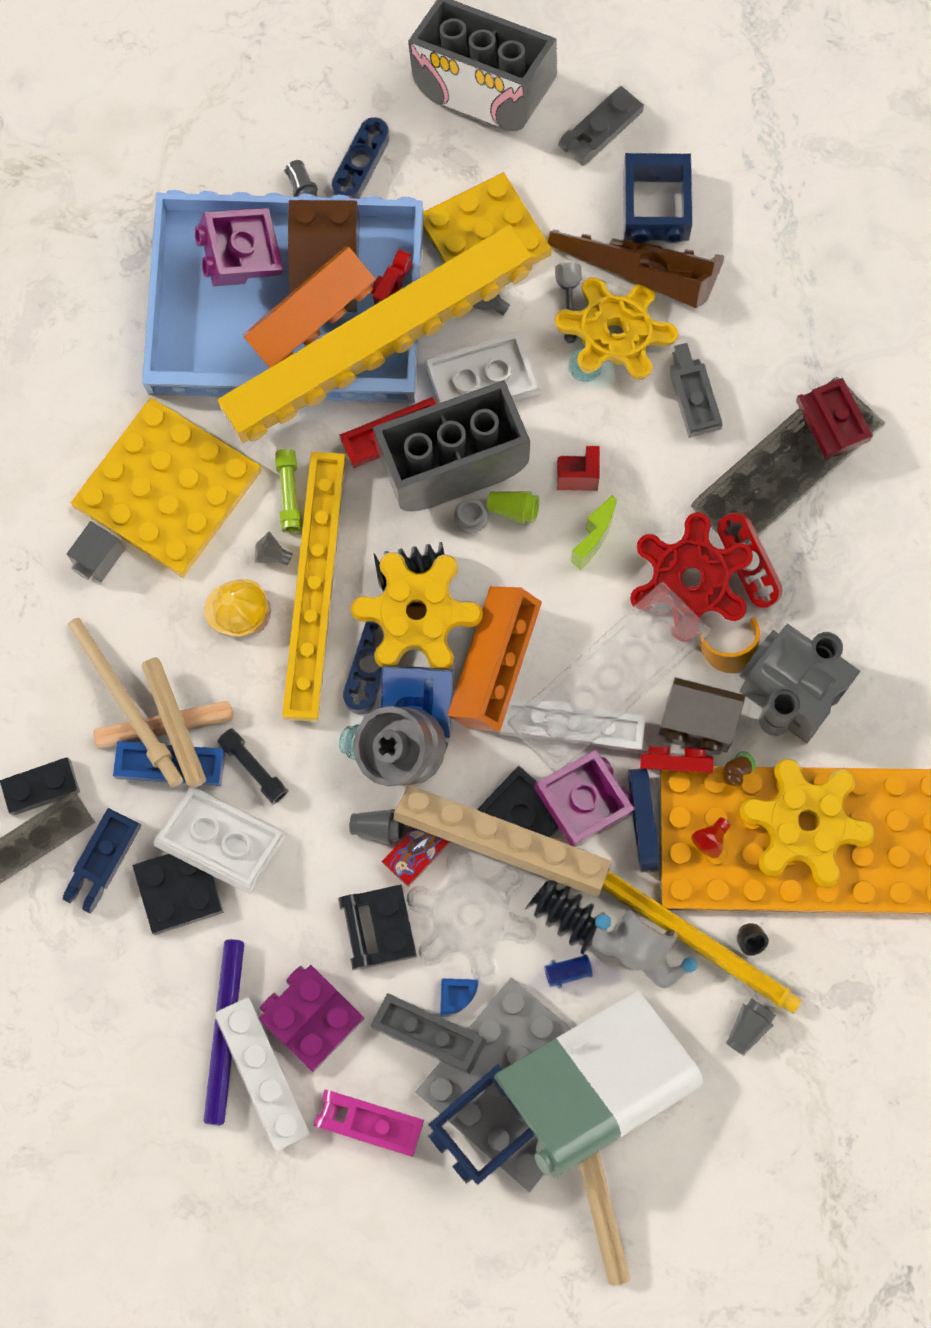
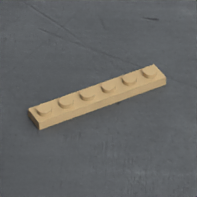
[394,785,612,897]

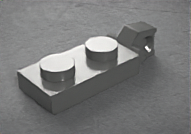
[670,343,723,437]

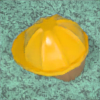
[204,579,271,637]

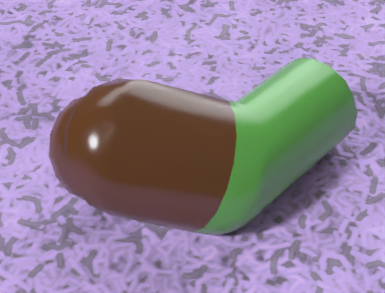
[723,751,756,786]

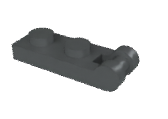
[558,85,644,166]

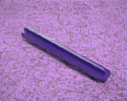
[203,939,244,1125]

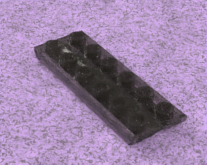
[691,376,885,544]

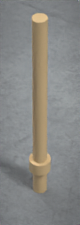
[68,618,183,788]

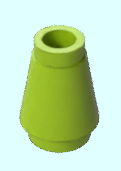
[487,491,540,525]

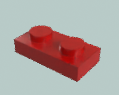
[640,745,714,773]

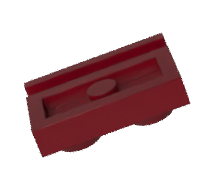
[796,377,873,460]

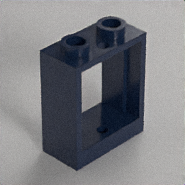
[623,153,693,243]
[428,1064,535,1185]

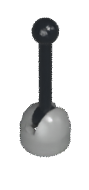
[555,262,582,344]

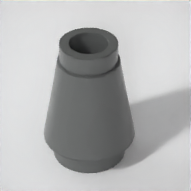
[349,809,404,845]
[726,998,776,1056]

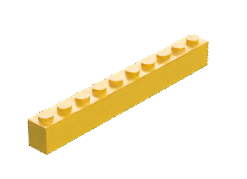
[217,224,532,444]

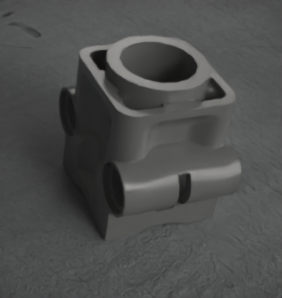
[739,623,861,744]

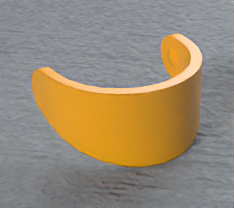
[697,617,760,674]

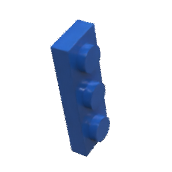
[113,741,225,786]

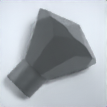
[473,294,510,316]
[255,532,293,566]

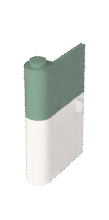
[494,990,703,1178]

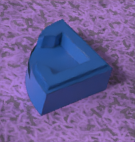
[440,978,478,1016]

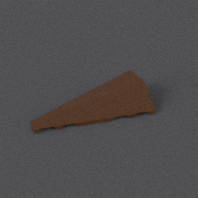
[548,229,724,308]

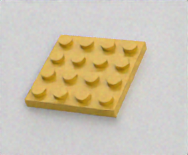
[70,397,262,578]

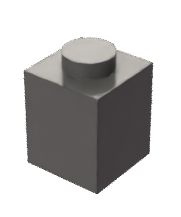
[66,521,125,582]

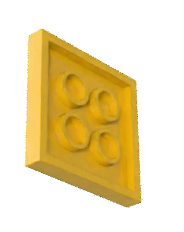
[423,172,552,265]

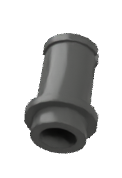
[284,160,318,197]

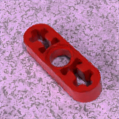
[717,512,783,608]

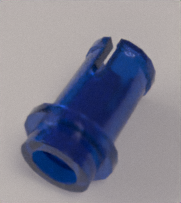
[544,954,593,989]

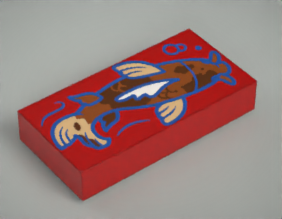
[382,828,451,888]

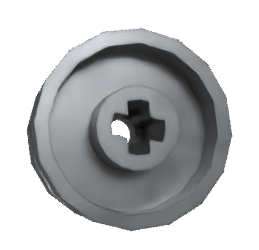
[353,706,446,786]

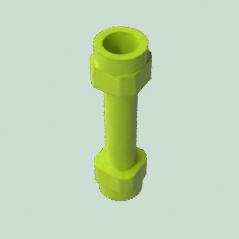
[275,449,302,533]

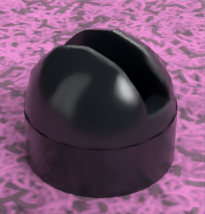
[736,923,769,956]

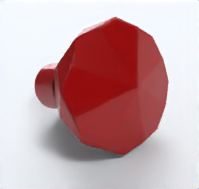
[691,817,731,858]

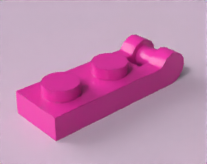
[313,1089,424,1157]

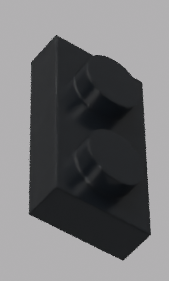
[0,757,80,816]

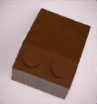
[288,200,360,312]

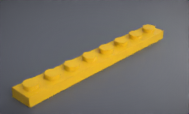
[282,452,346,722]

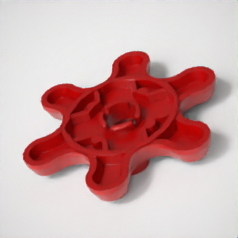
[630,512,753,643]

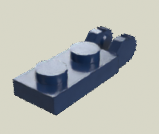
[62,808,142,914]

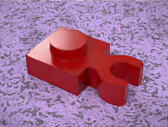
[371,249,413,305]

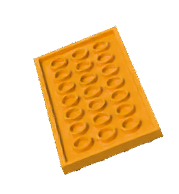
[660,766,931,914]

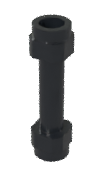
[217,728,289,805]

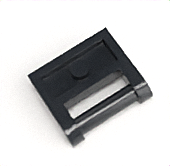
[338,884,417,970]

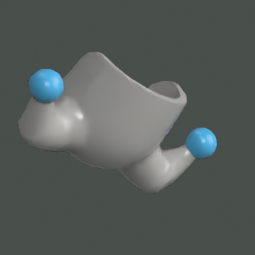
[592,910,698,988]

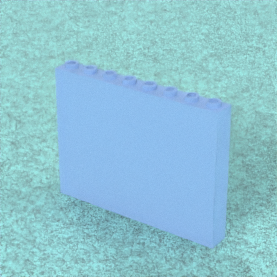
[142,190,424,403]

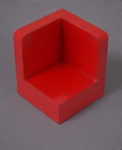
[557,446,600,491]

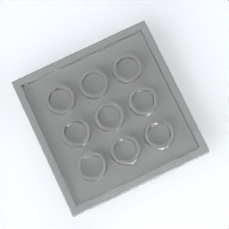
[415,977,571,1193]

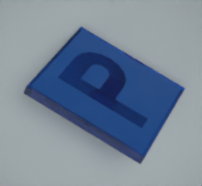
[381,665,454,738]

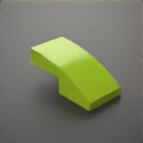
[571,495,617,570]

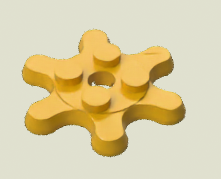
[554,277,679,380]
[350,552,483,672]
[739,758,875,888]

